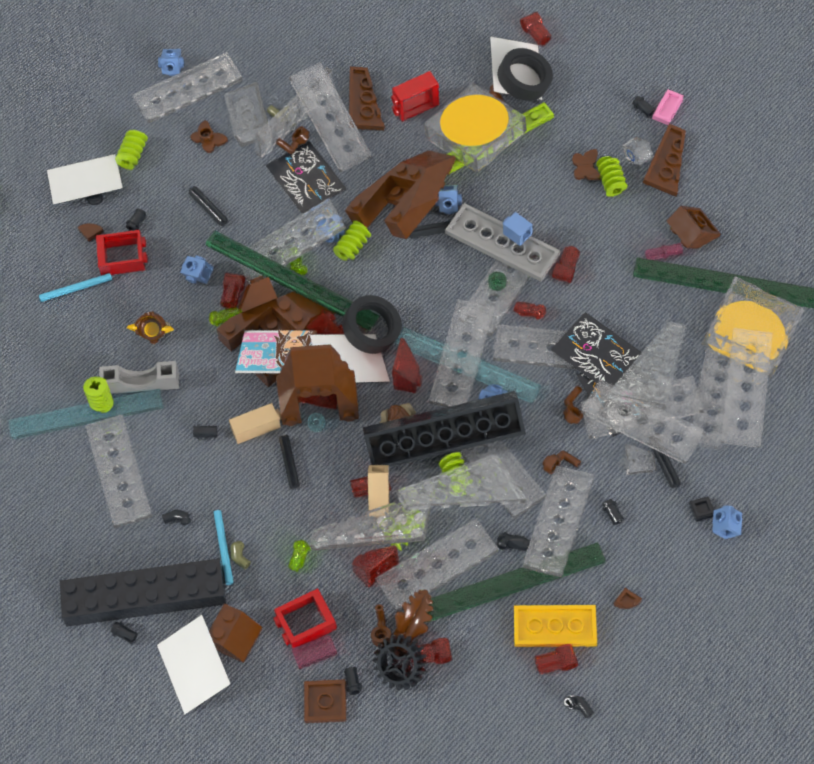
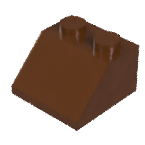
[667,206,721,249]
[237,275,277,313]
[209,603,263,663]

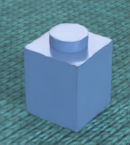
[503,212,532,246]

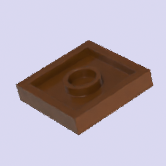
[304,679,347,723]

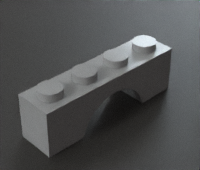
[99,361,179,394]

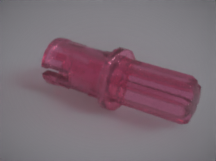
[645,243,683,261]

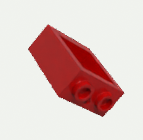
[391,71,439,122]
[96,230,148,276]
[273,588,337,650]

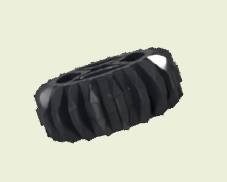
[373,634,428,690]

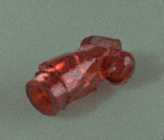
[514,301,546,320]

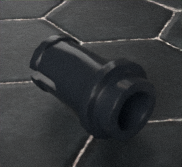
[632,96,655,118]
[126,208,146,231]
[193,424,217,439]
[602,499,624,525]
[110,622,138,644]
[344,667,362,695]

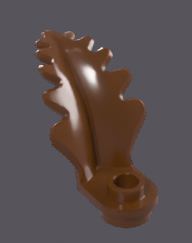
[393,589,433,653]

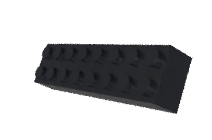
[363,391,526,467]
[60,558,226,627]

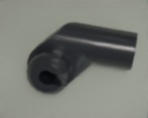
[162,509,191,525]
[564,695,594,718]

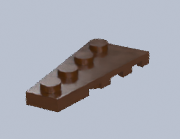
[349,66,385,131]
[643,124,686,197]

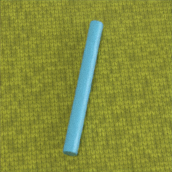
[39,273,112,302]
[213,510,234,585]

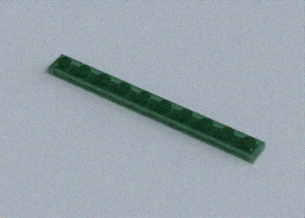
[205,231,380,331]
[633,257,814,308]
[424,542,605,623]

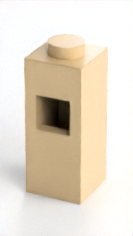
[229,403,281,444]
[368,465,390,519]

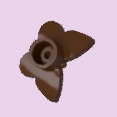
[190,120,228,153]
[572,149,601,180]

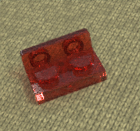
[307,309,345,335]

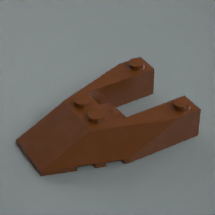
[345,150,456,239]
[216,282,340,387]
[276,344,359,426]

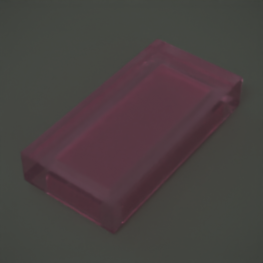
[292,634,337,669]

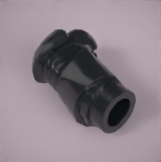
[497,532,531,552]

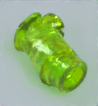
[287,247,308,276]
[209,307,240,326]
[288,540,311,572]

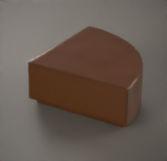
[77,223,104,242]
[614,588,642,609]

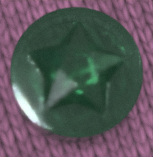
[488,272,507,291]

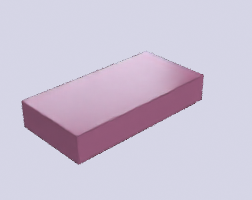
[652,89,684,125]

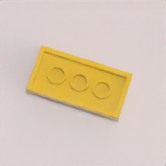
[514,605,597,647]

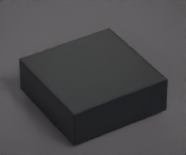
[689,496,714,521]

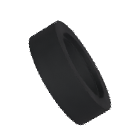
[497,48,553,101]
[342,295,402,354]

